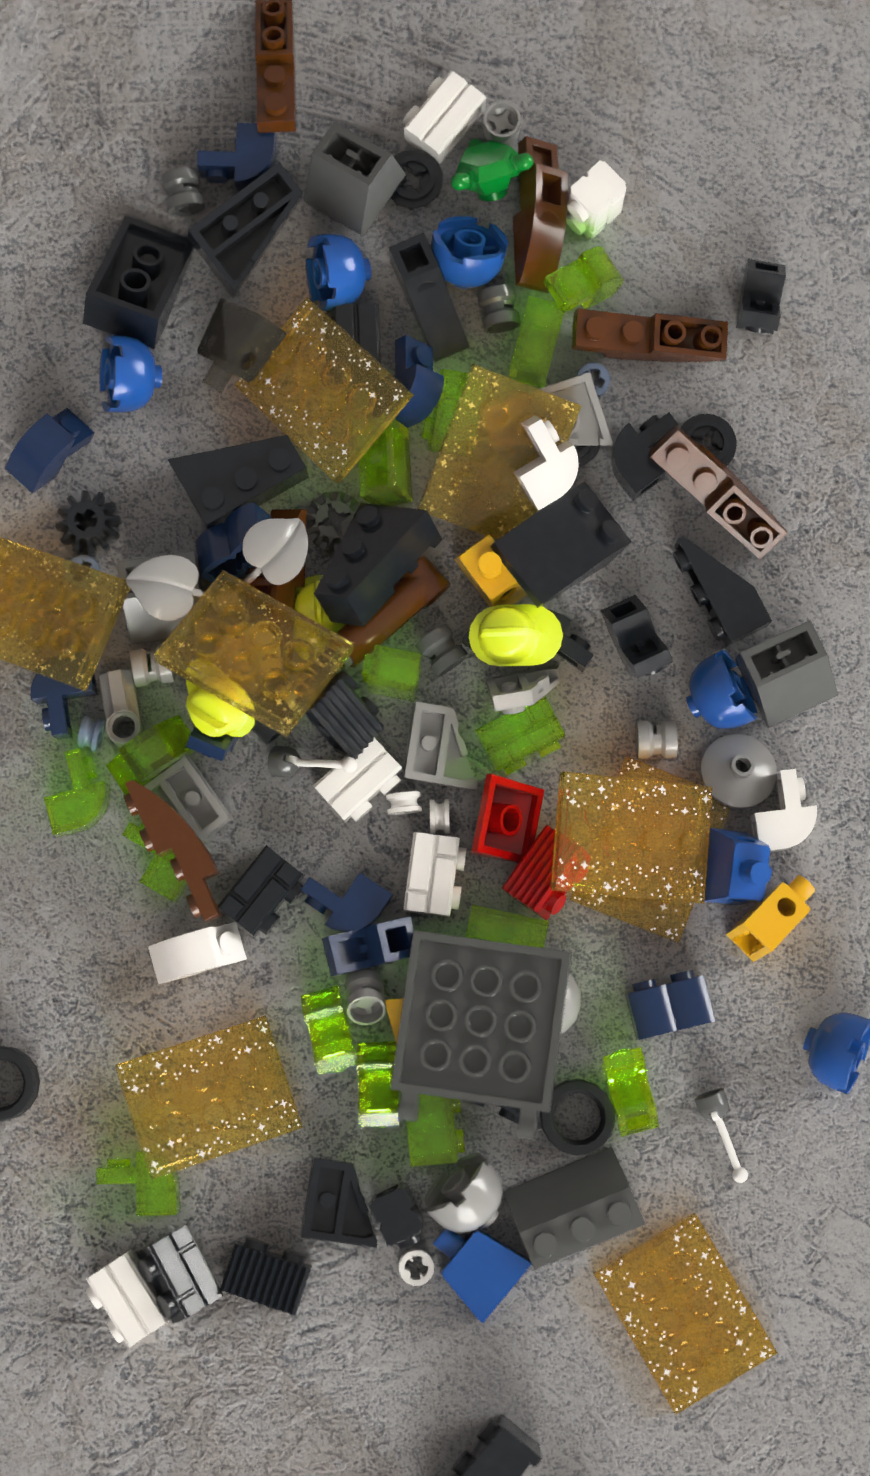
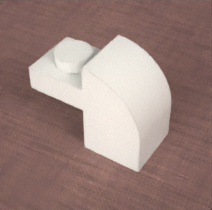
[513,415,579,510]
[750,769,817,852]
[148,922,246,984]

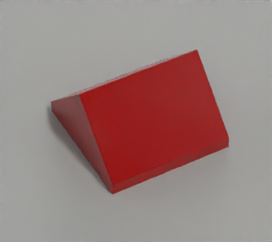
[471,773,545,863]

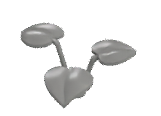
[126,518,308,697]

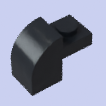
[736,259,786,334]
[611,412,678,501]
[601,595,673,678]

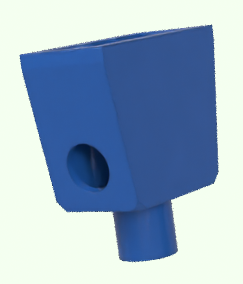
[699,827,772,905]
[432,1228,532,1323]

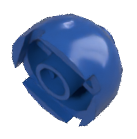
[431,216,508,289]
[306,234,371,311]
[99,335,162,413]
[686,649,757,729]
[803,1012,870,1094]

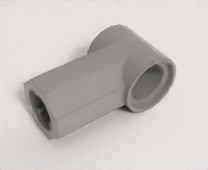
[99,669,145,750]

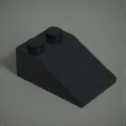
[83,216,195,349]
[490,481,632,608]

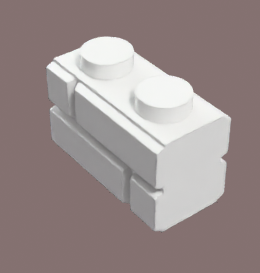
[403,71,486,165]
[566,160,626,239]
[313,737,402,823]
[403,832,467,917]
[86,1250,170,1347]

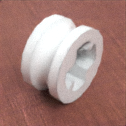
[386,791,422,815]
[430,799,450,834]
[398,1248,434,1286]

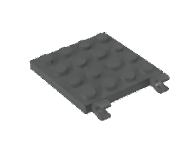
[391,930,572,1139]

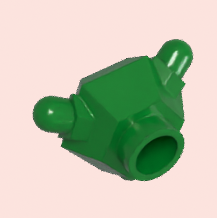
[451,138,534,202]

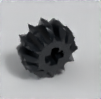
[55,490,122,557]

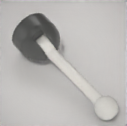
[268,746,357,777]
[694,1088,748,1183]

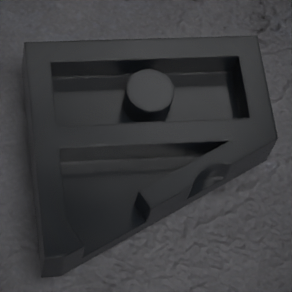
[300,1157,377,1248]

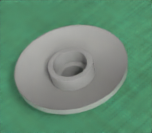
[700,734,777,809]

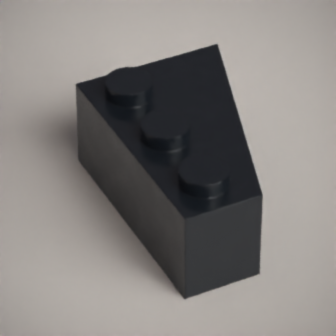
[187,162,303,299]
[168,435,309,529]
[314,503,442,627]
[451,1414,542,1476]

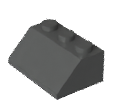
[503,1147,646,1271]

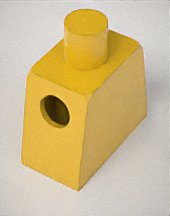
[454,534,527,607]
[726,875,815,962]

